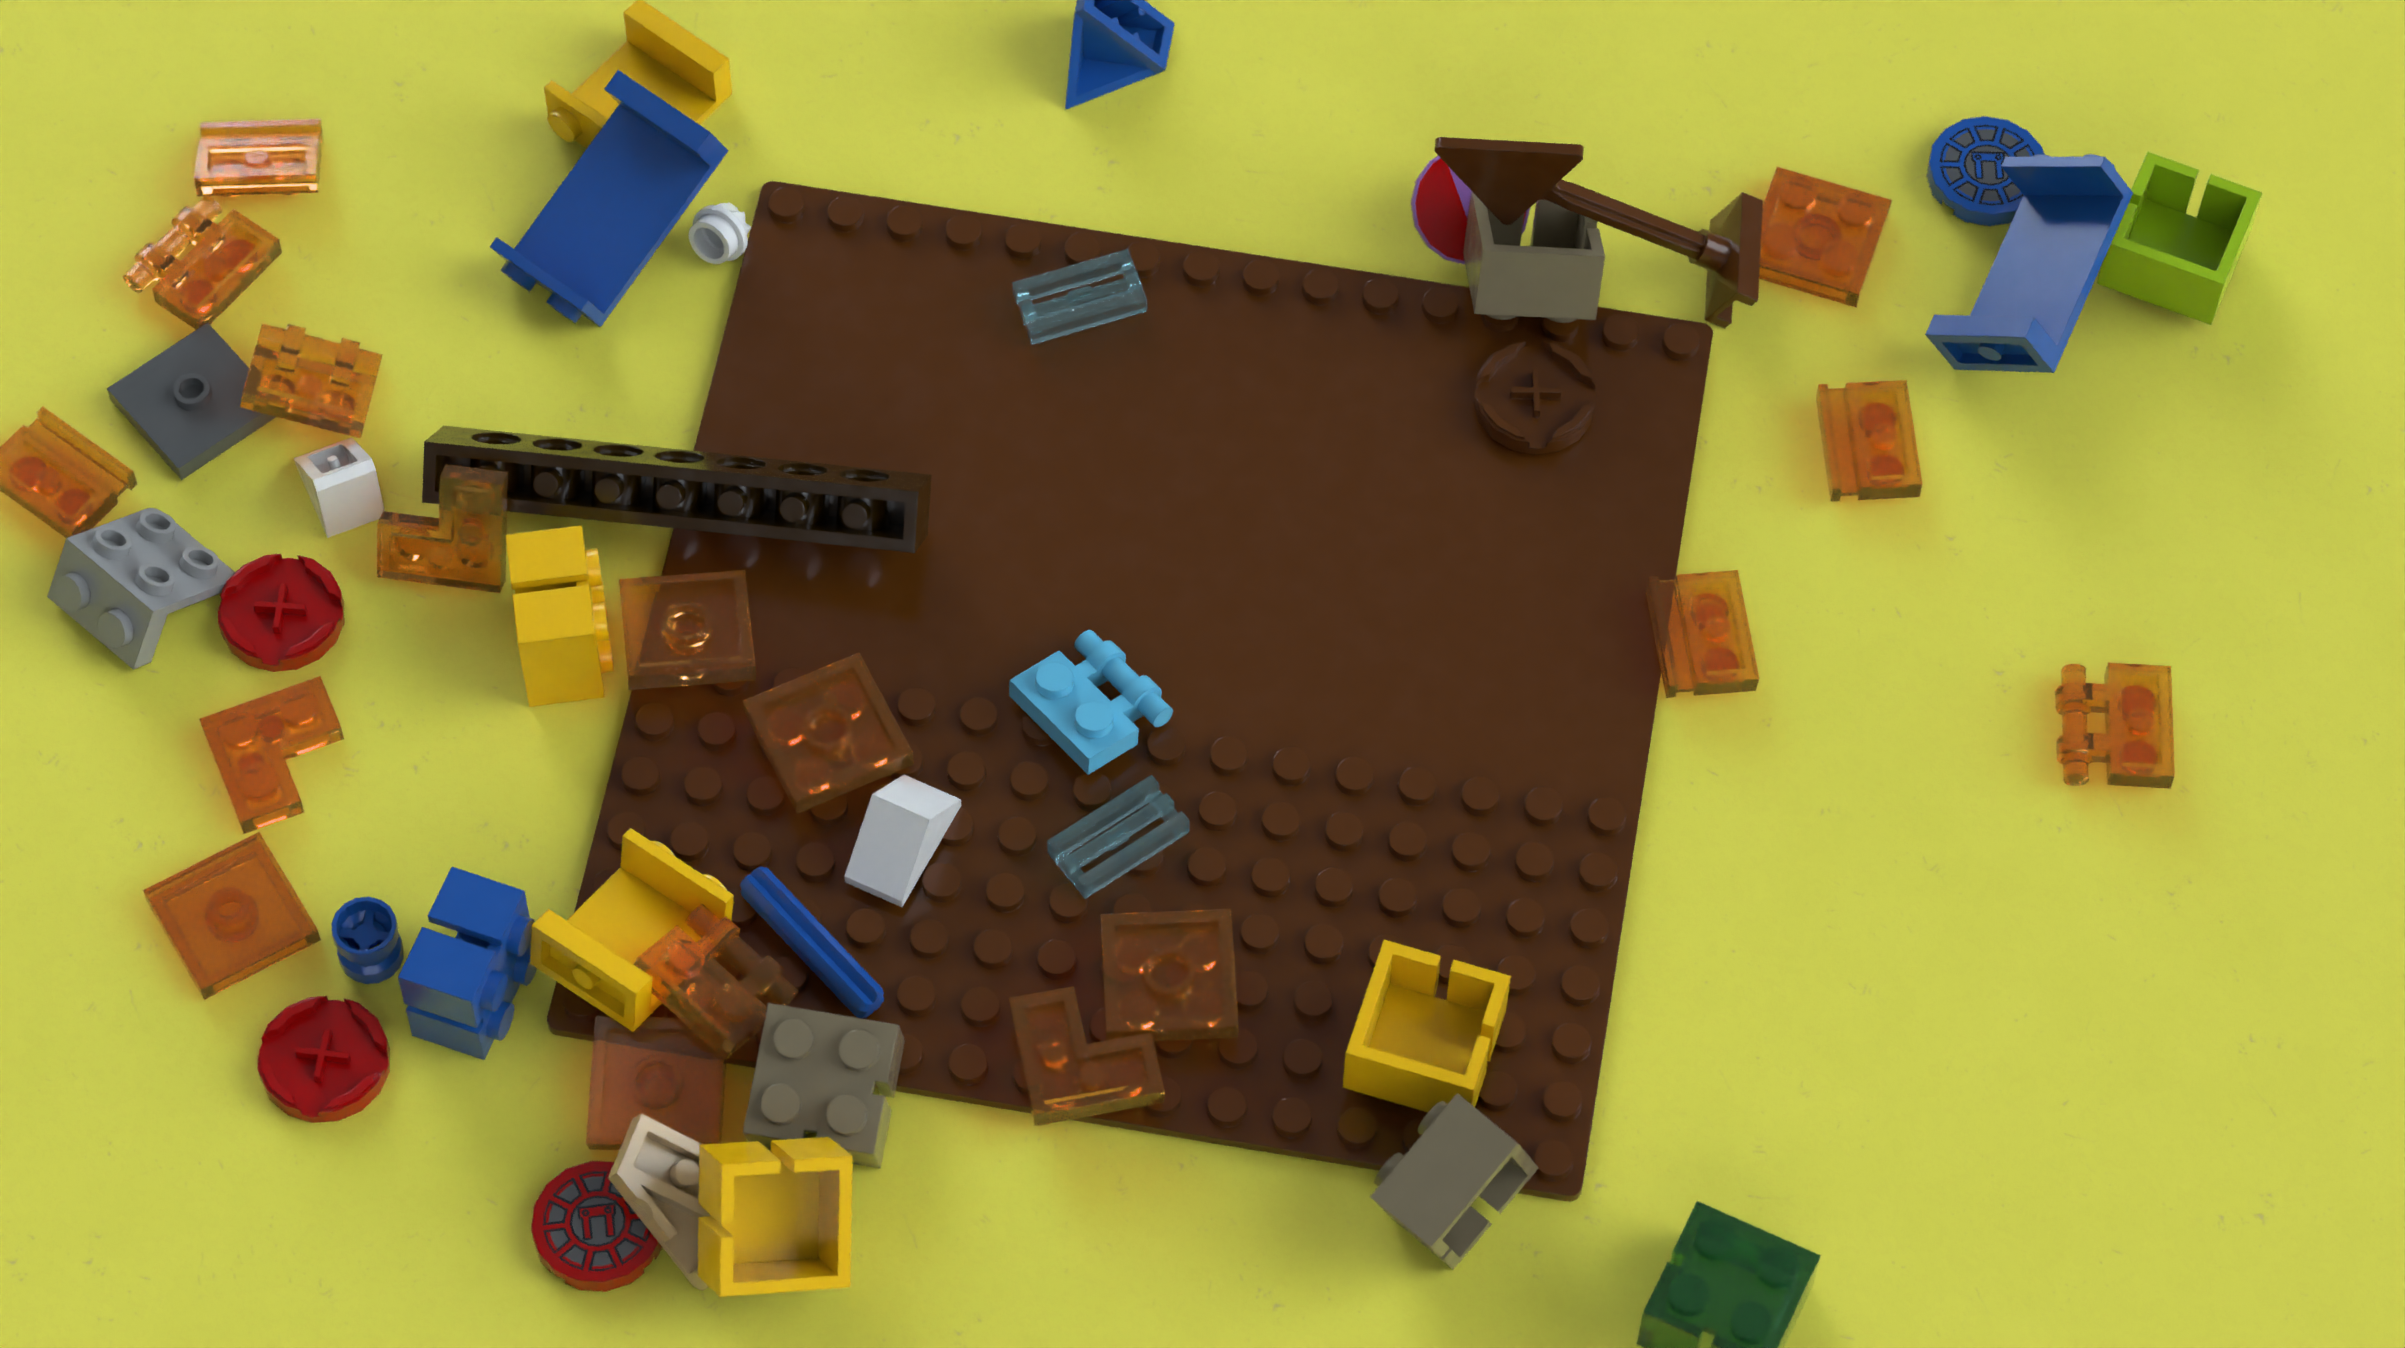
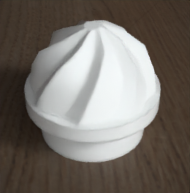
[688,203,751,264]

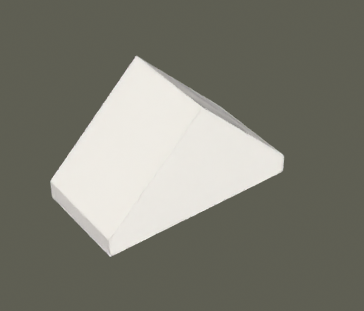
[294,437,386,538]
[844,775,961,907]

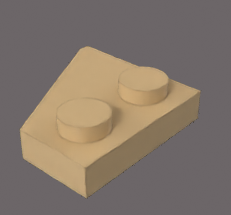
[608,1113,711,1291]

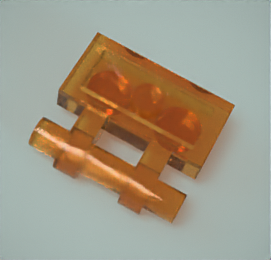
[123,195,282,330]
[240,323,383,439]
[2055,662,2175,789]
[633,904,799,1060]

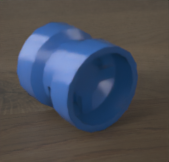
[331,897,404,984]

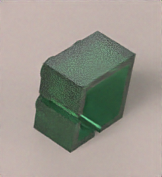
[1637,1201,1821,1348]

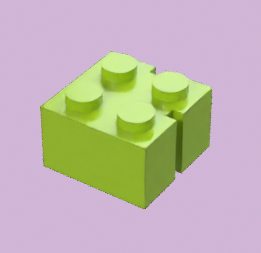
[2097,152,2262,325]

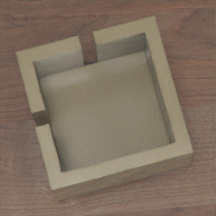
[1463,191,1605,323]
[743,1003,905,1169]
[1370,1093,1538,1270]

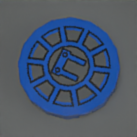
[1926,116,2045,226]

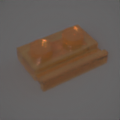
[194,119,323,197]
[1816,380,1923,501]
[0,407,137,538]
[1646,570,1759,698]

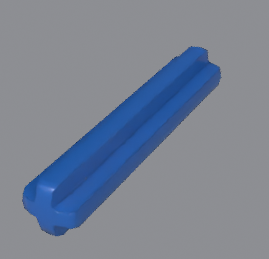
[740,867,884,1019]

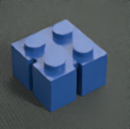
[398,867,537,1060]

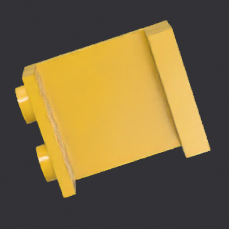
[544,0,733,149]
[530,828,734,1032]

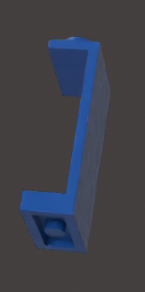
[490,70,728,327]
[1925,154,2133,373]

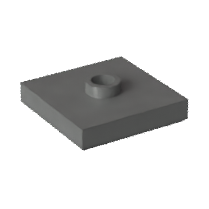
[107,323,282,480]

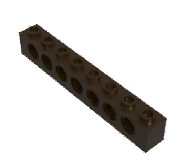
[422,426,932,553]

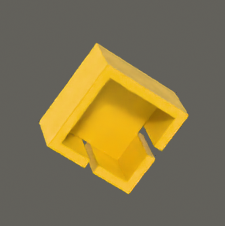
[505,525,614,707]
[1343,940,1511,1112]
[698,1137,853,1297]

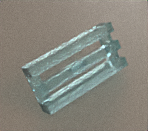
[1012,249,1147,345]
[1047,775,1190,899]

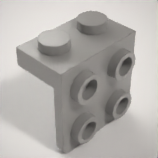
[47,508,235,670]

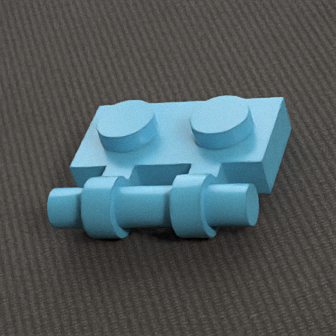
[1009,630,1173,775]

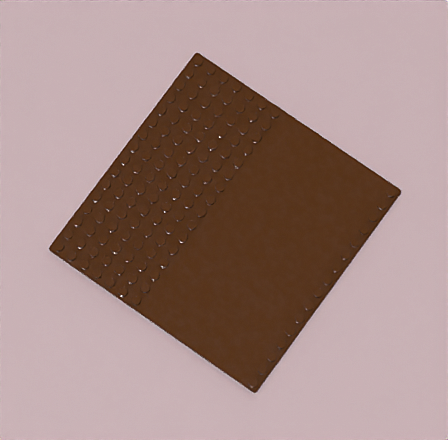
[547,181,1713,1202]

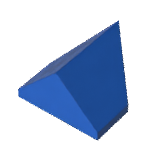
[1065,0,1175,110]

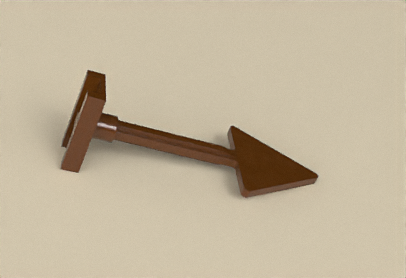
[1434,137,1763,328]

